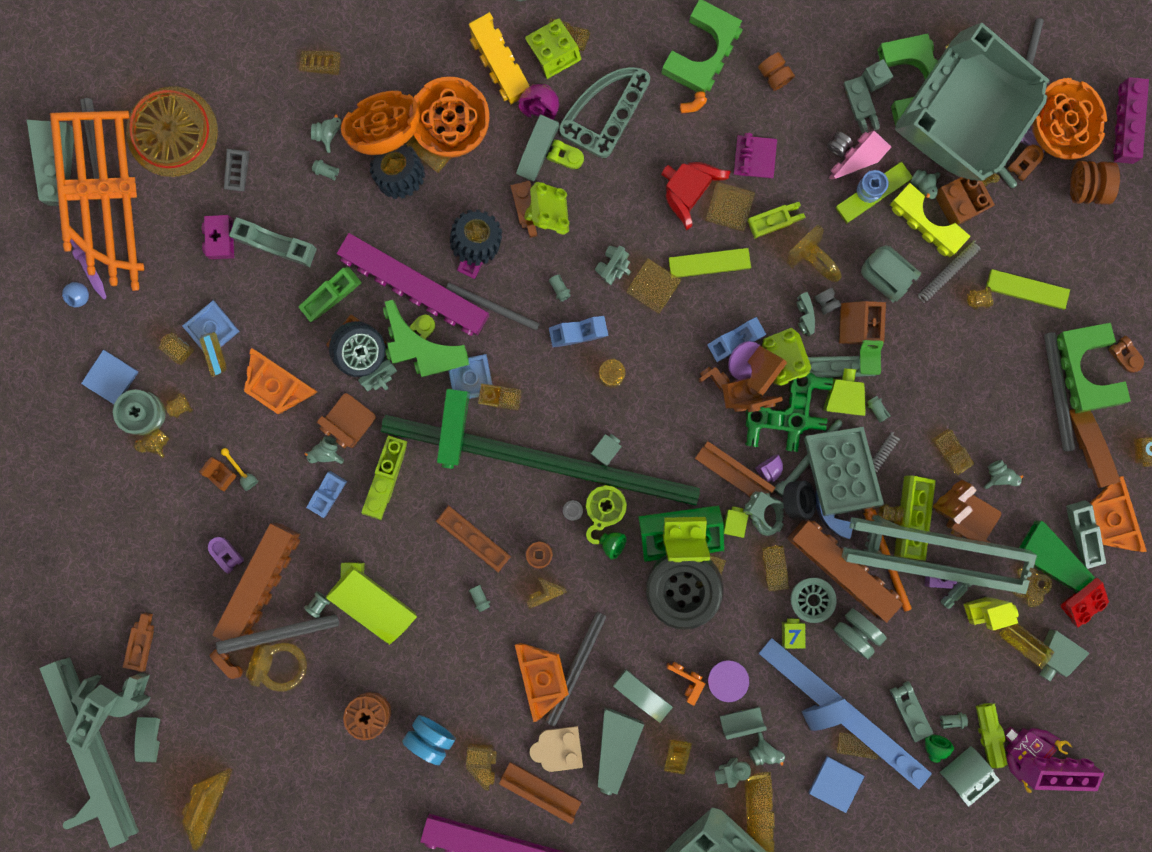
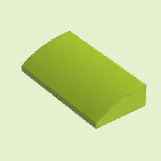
[326,565,417,645]

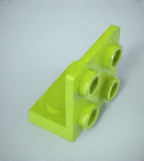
[525,19,581,79]
[663,517,710,562]

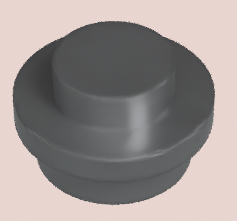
[563,500,583,521]

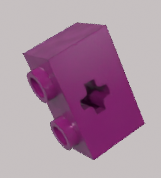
[202,215,234,259]

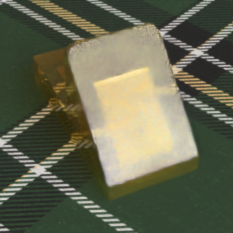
[526,577,567,609]
[664,739,692,774]

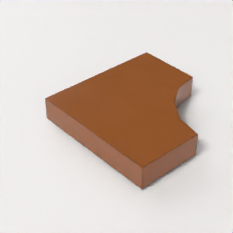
[747,346,787,396]

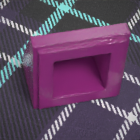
[457,260,483,279]

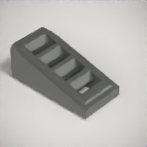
[224,149,250,191]

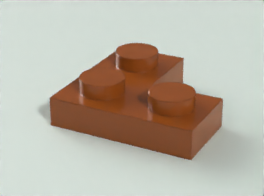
[932,479,977,524]

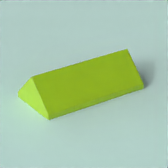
[894,476,936,561]

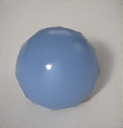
[62,282,89,307]

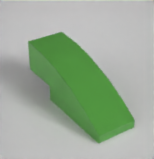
[299,267,362,322]

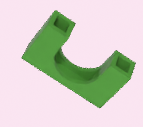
[661,0,743,92]
[877,34,938,126]
[1057,323,1131,413]

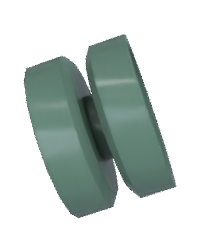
[113,389,166,436]
[833,608,887,660]

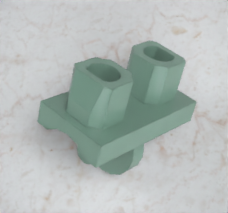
[595,245,631,285]
[358,358,397,391]
[715,757,751,788]

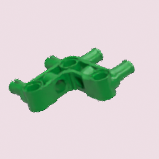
[745,373,833,452]

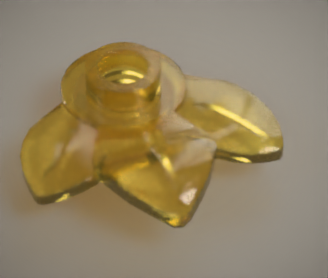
[1012,567,1052,607]

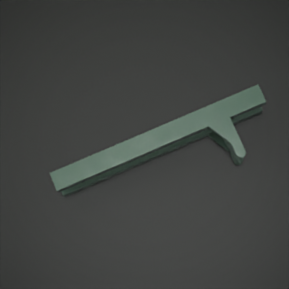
[842,514,1037,594]
[39,657,139,848]

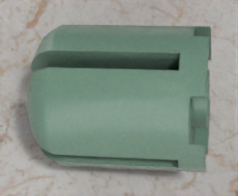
[861,245,921,303]

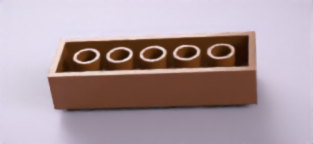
[786,520,903,623]
[213,523,301,641]

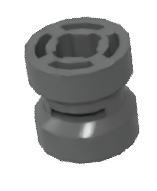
[814,288,842,315]

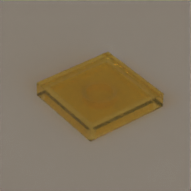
[705,182,755,232]
[626,258,682,314]

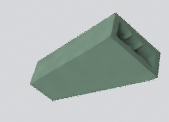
[598,707,644,795]

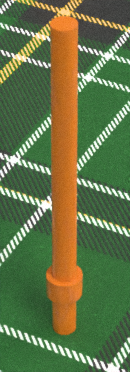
[863,508,912,612]

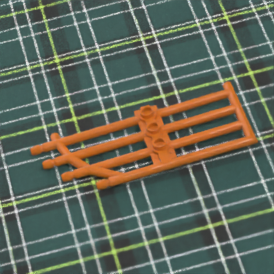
[50,111,144,291]

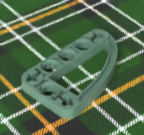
[559,67,650,158]

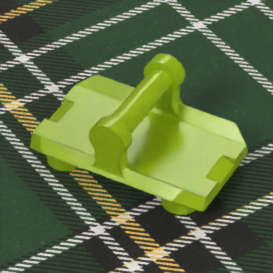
[524,182,569,235]
[762,328,811,386]

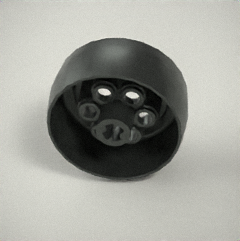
[646,554,724,630]

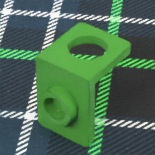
[860,340,884,375]

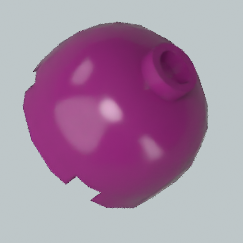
[518,84,559,120]

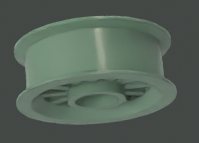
[791,578,837,623]

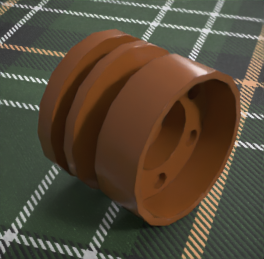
[1070,161,1120,205]
[343,692,392,740]

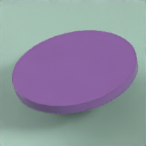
[728,341,760,380]
[708,660,749,702]

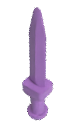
[70,239,106,299]

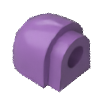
[755,454,783,482]

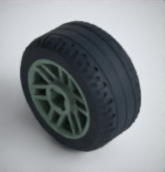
[329,321,385,377]

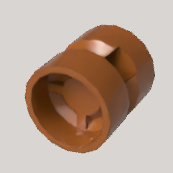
[758,52,795,91]
[526,541,553,569]

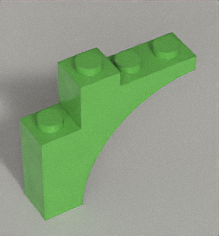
[383,300,470,377]

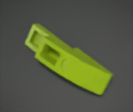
[361,436,407,520]

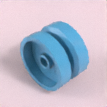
[402,715,456,765]

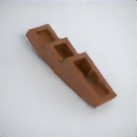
[1069,409,1121,488]

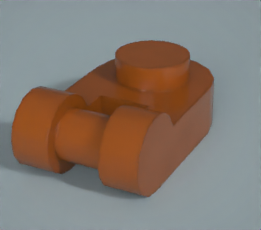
[1007,145,1044,181]
[1108,336,1144,373]
[209,649,243,679]

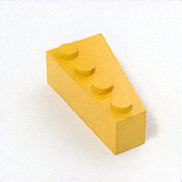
[469,12,529,105]

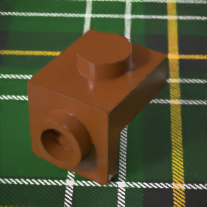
[698,367,730,393]
[199,457,237,492]

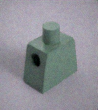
[1037,629,1089,682]

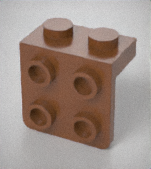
[317,393,376,448]
[946,495,1001,543]

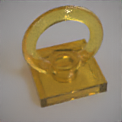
[787,224,841,282]
[246,643,307,692]

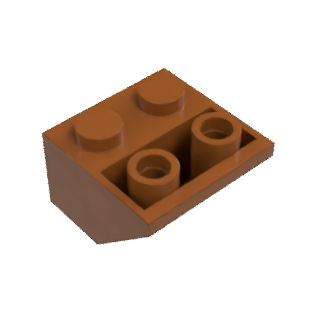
[936,177,995,225]
[839,301,886,346]

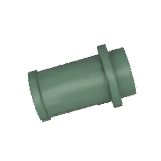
[312,160,339,181]
[548,275,571,302]
[867,396,891,423]
[468,585,490,612]
[940,712,968,729]

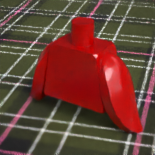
[661,162,731,230]

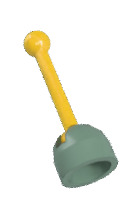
[221,448,258,491]

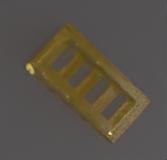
[299,51,341,75]

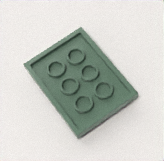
[804,427,884,516]

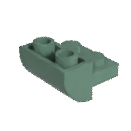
[109,672,151,717]
[940,746,1000,807]

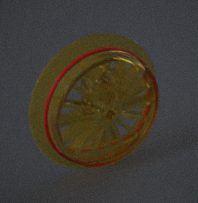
[126,87,218,177]

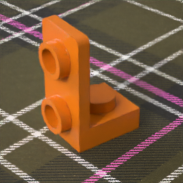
[666,662,705,706]

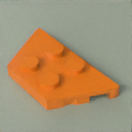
[244,348,317,414]
[1090,476,1147,552]
[515,643,569,722]

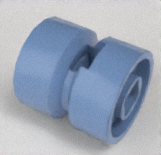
[856,170,889,203]

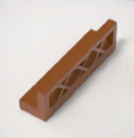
[695,441,776,497]
[499,761,582,825]

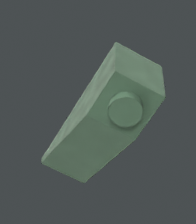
[66,684,118,753]

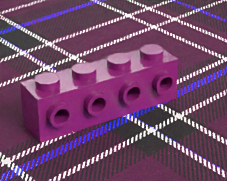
[1113,77,1149,164]
[1018,756,1104,791]

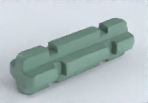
[941,582,973,609]

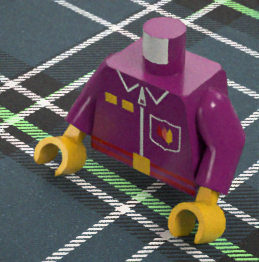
[1004,727,1072,793]

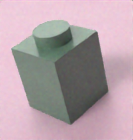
[861,59,893,93]
[591,434,622,466]

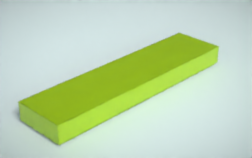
[835,162,913,224]
[669,248,751,278]
[985,269,1070,310]

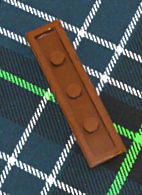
[436,505,511,572]

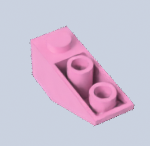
[829,131,891,179]

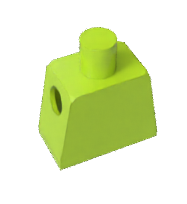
[824,368,865,416]

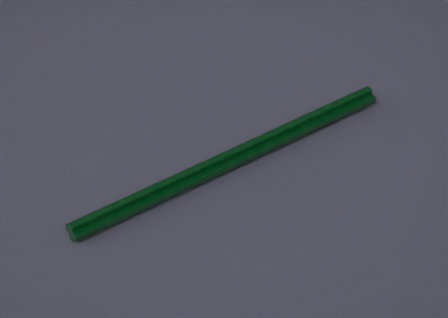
[381,415,700,506]

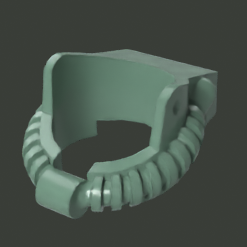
[743,491,784,536]

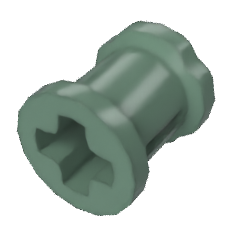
[304,591,331,618]

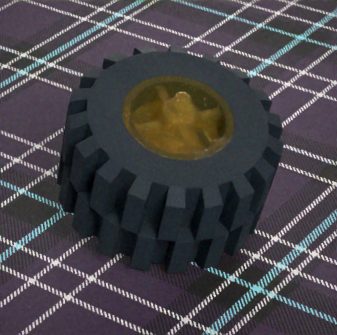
[370,144,425,199]
[449,209,502,266]

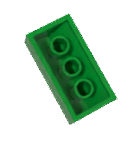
[638,506,724,562]

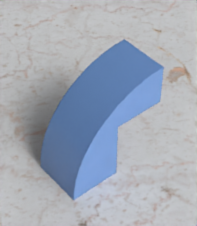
[549,316,608,347]
[707,317,766,362]
[815,490,852,539]
[802,696,854,731]

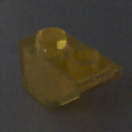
[478,384,522,411]
[466,744,497,791]

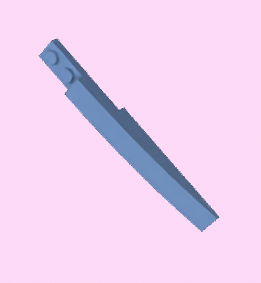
[759,638,932,789]

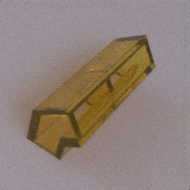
[999,623,1055,669]

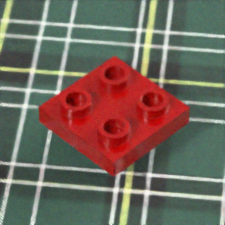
[1061,578,1109,628]

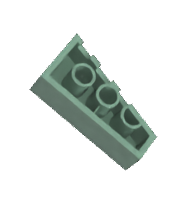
[27,120,74,206]

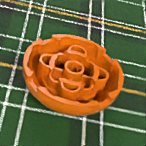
[409,77,490,157]
[1031,78,1107,160]
[341,91,420,155]

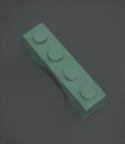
[229,217,317,267]

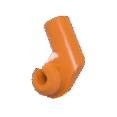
[680,91,707,113]

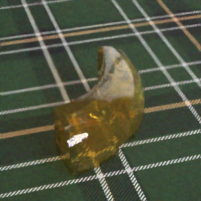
[745,772,775,852]

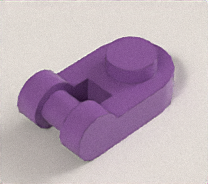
[208,537,244,574]

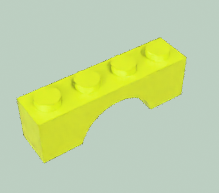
[890,183,970,257]
[964,597,1019,630]

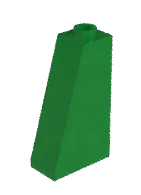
[437,389,470,469]
[1019,521,1094,593]

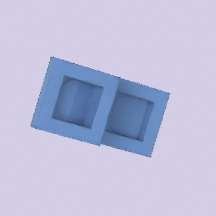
[306,471,347,518]

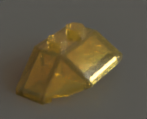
[182,768,233,851]

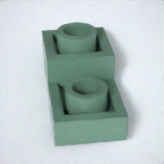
[796,292,815,337]
[135,717,160,762]

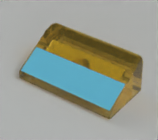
[200,332,227,377]

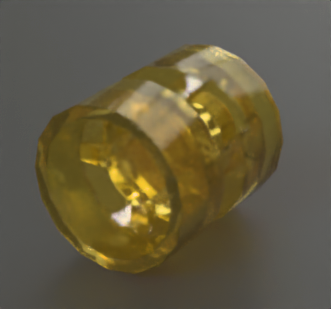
[599,359,626,388]

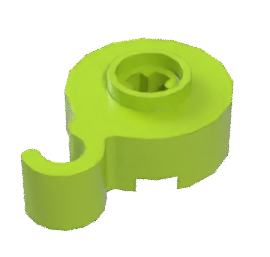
[586,485,627,544]

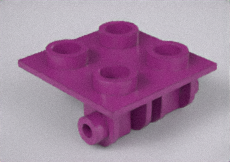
[734,133,777,179]

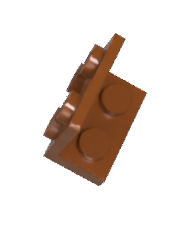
[722,377,783,412]

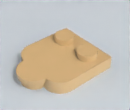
[530,726,583,772]

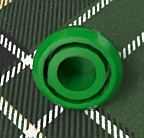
[599,532,627,560]
[925,735,954,763]

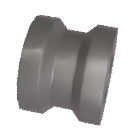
[827,132,853,157]

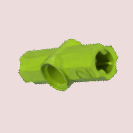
[976,703,1008,768]

